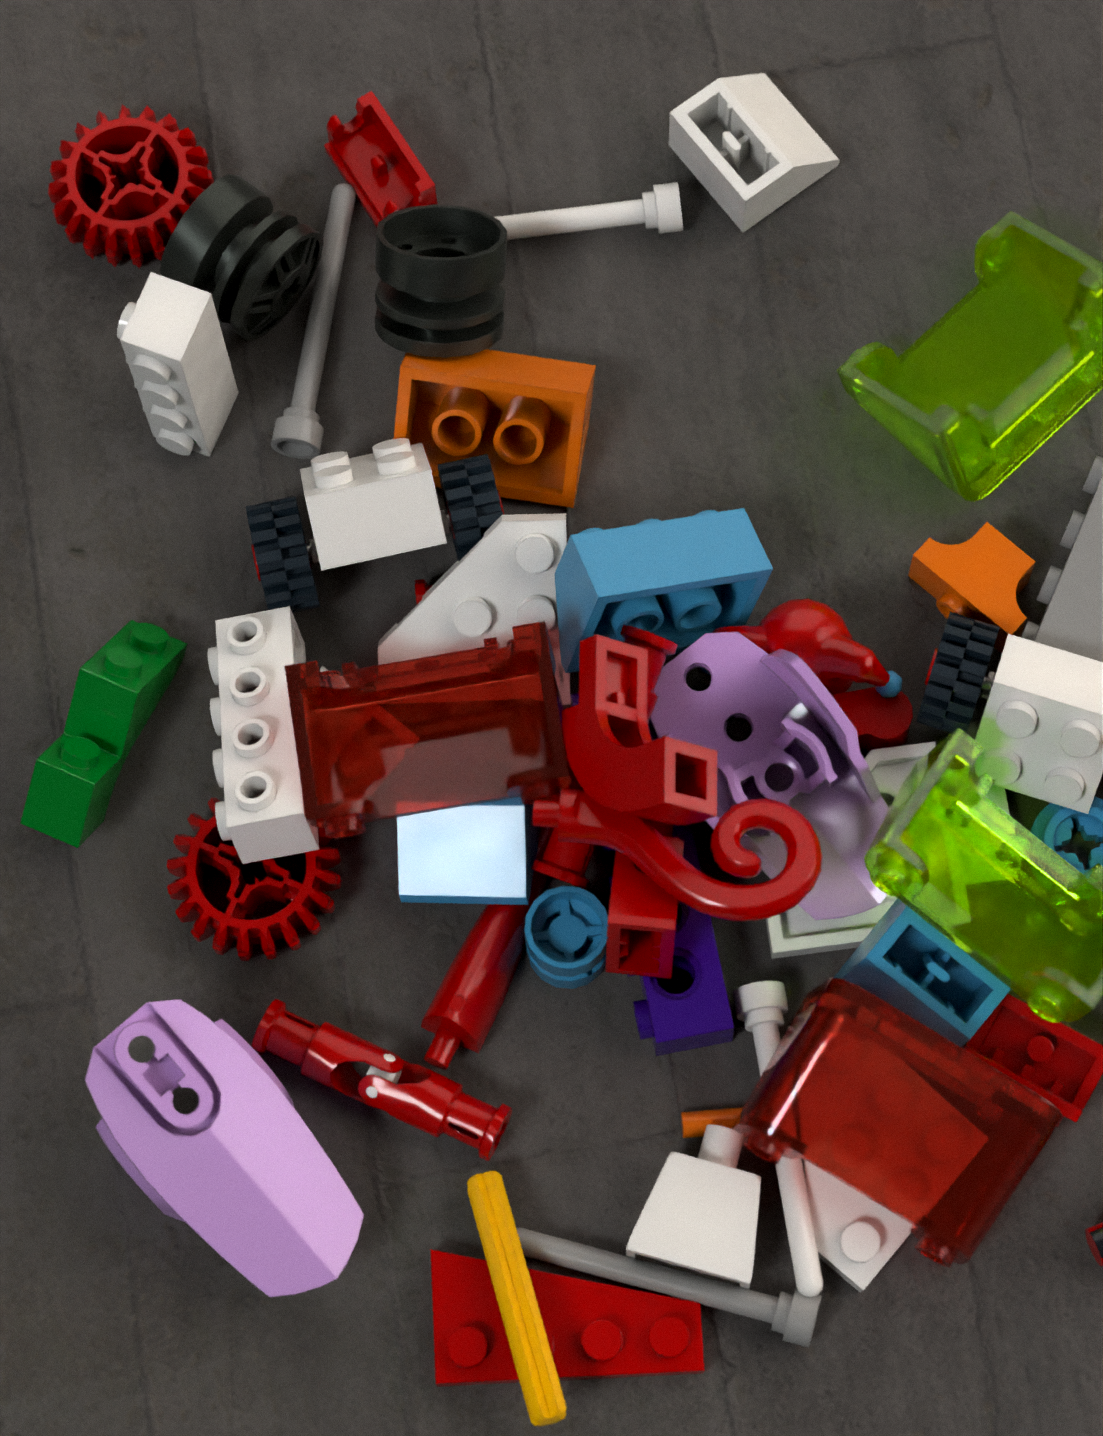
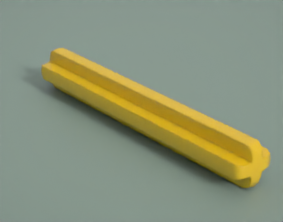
[467,1171,567,1426]

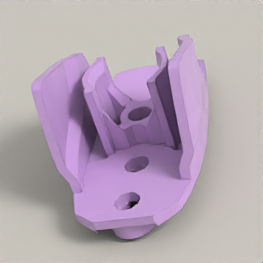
[650,632,910,920]
[85,999,364,1297]

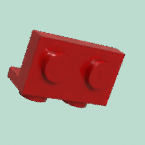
[958,993,1103,1127]

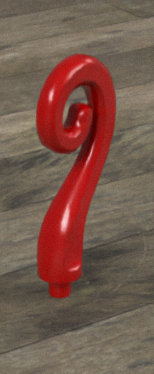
[532,788,823,922]

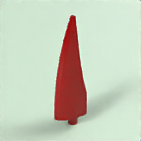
[421,827,553,1070]

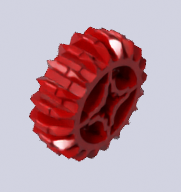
[48,104,214,269]
[167,797,342,961]

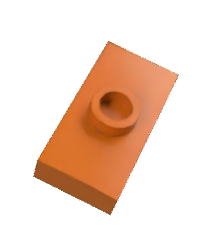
[908,522,1036,653]

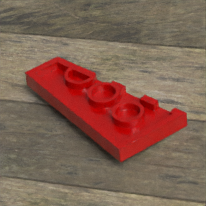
[431,1249,705,1387]

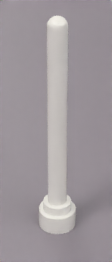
[494,182,683,240]
[733,981,823,1297]

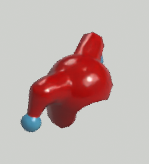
[700,598,902,698]

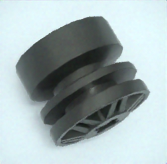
[160,174,324,340]
[375,204,507,358]

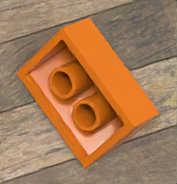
[393,349,596,508]

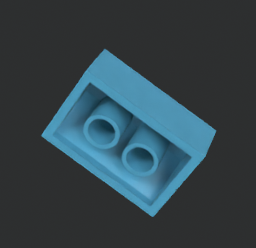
[554,508,773,673]

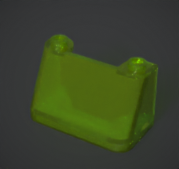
[837,211,1103,502]
[864,727,1103,1023]

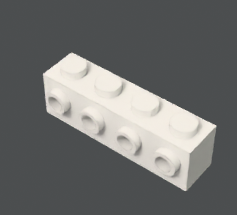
[117,272,239,457]
[207,606,319,864]

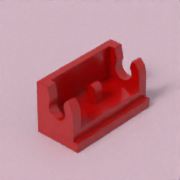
[324,91,437,228]

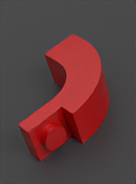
[562,634,717,825]

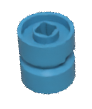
[524,886,608,989]

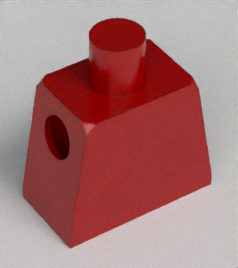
[606,819,685,979]

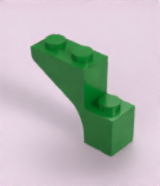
[20,620,188,848]

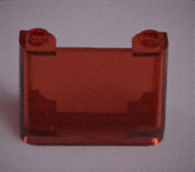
[284,621,572,838]
[732,978,1062,1267]

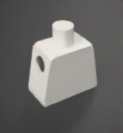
[626,1124,761,1289]

